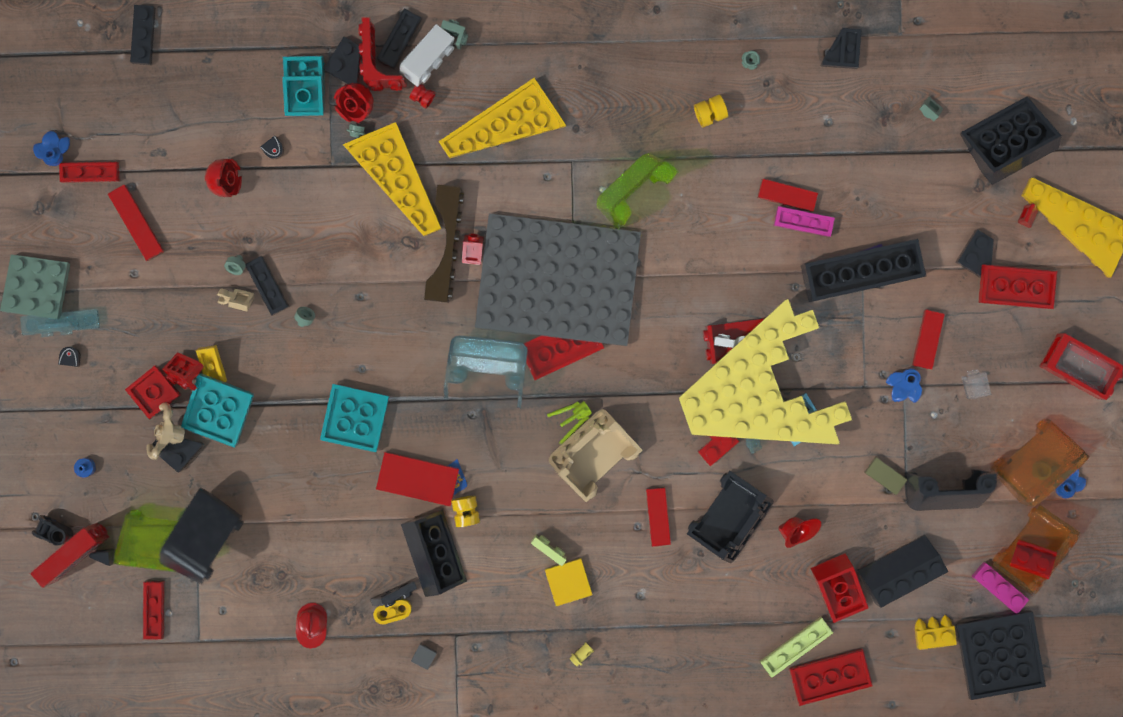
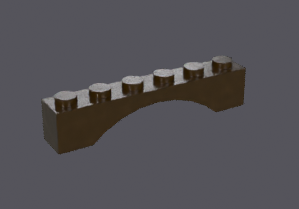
[424,184,464,303]

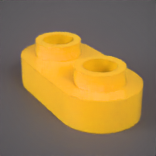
[373,599,412,624]

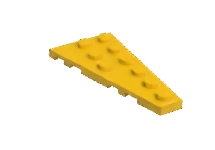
[438,78,566,158]

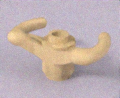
[147,403,185,460]

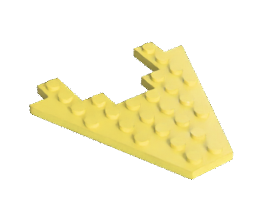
[679,299,852,444]

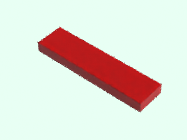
[108,185,165,261]

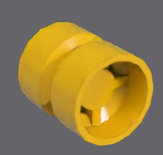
[694,94,728,128]
[451,495,480,527]

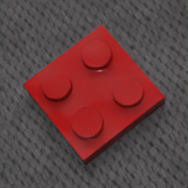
[125,365,181,419]

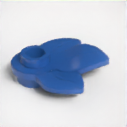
[33,130,70,166]
[886,368,922,403]
[1049,462,1086,499]

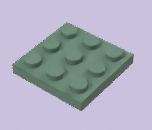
[0,255,70,320]

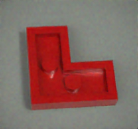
[697,436,739,466]

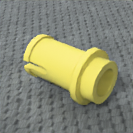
[569,642,594,667]

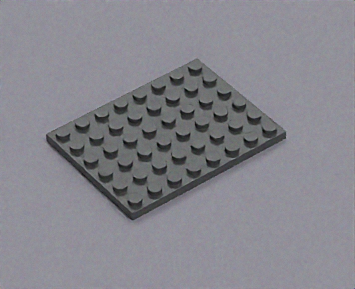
[475,214,641,346]

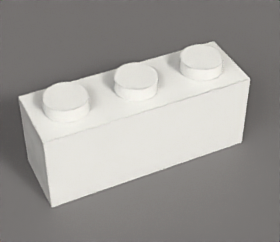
[399,24,455,87]

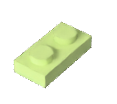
[531,535,566,566]

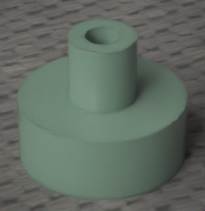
[224,255,246,275]
[294,307,315,327]

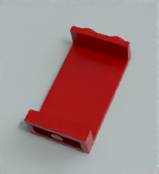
[703,319,764,364]

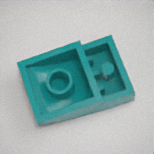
[282,56,325,116]

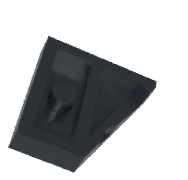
[821,28,862,69]
[324,37,361,84]
[955,229,994,278]
[153,438,204,473]
[370,581,417,608]

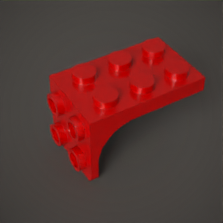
[359,17,407,91]

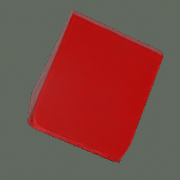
[1018,203,1038,228]

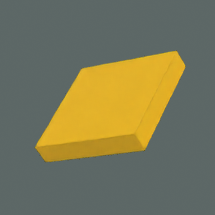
[545,558,592,607]

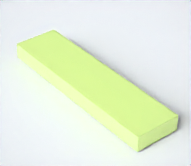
[760,616,833,678]

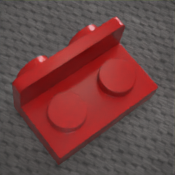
[162,352,204,391]

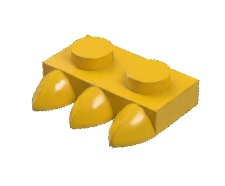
[915,615,957,650]

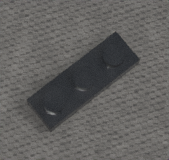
[130,5,156,65]

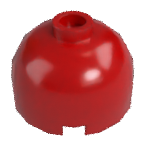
[334,82,374,123]
[205,159,242,197]

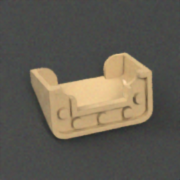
[549,409,642,502]

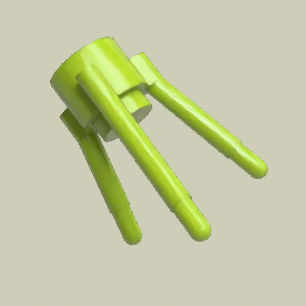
[547,401,592,444]

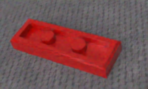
[59,162,120,183]
[757,179,818,212]
[912,310,945,370]
[646,487,671,547]
[143,581,165,640]

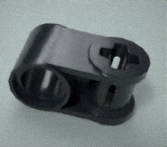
[32,515,73,546]

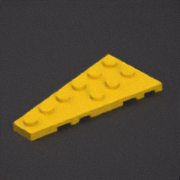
[343,122,441,236]
[1021,178,1123,278]

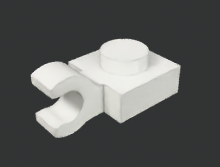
[713,334,745,348]

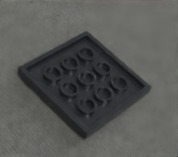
[956,610,1046,700]

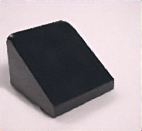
[89,549,116,566]

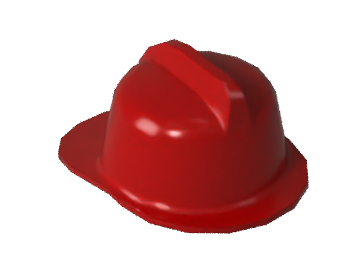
[778,517,821,548]
[296,603,327,649]

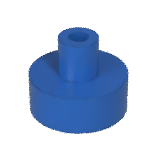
[74,458,96,478]

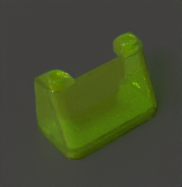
[596,153,678,229]
[113,510,178,572]

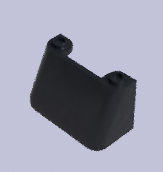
[905,469,997,511]
[686,470,774,563]
[160,488,244,585]

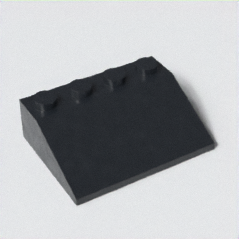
[960,96,1062,185]

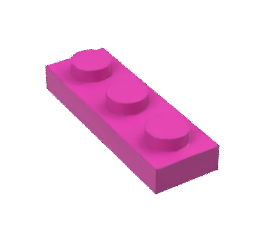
[773,206,835,237]
[972,562,1029,614]

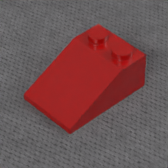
[810,553,869,623]

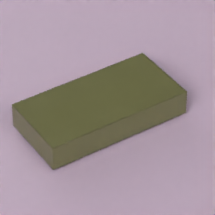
[864,457,907,495]

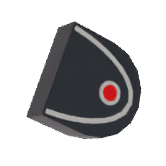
[260,136,284,159]
[58,347,81,367]

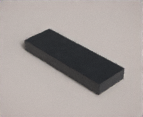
[377,8,422,69]
[245,256,289,316]

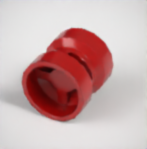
[409,84,436,109]

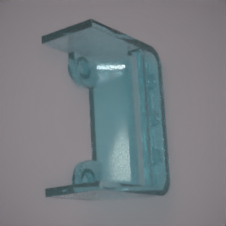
[444,336,527,408]

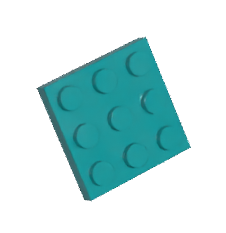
[181,373,254,448]
[320,384,390,452]

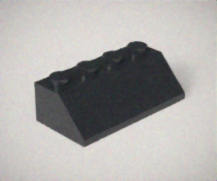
[401,509,467,597]
[857,535,948,608]

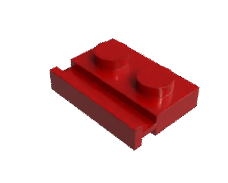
[1010,539,1057,579]

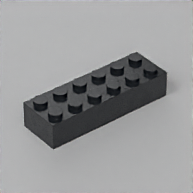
[800,239,927,302]

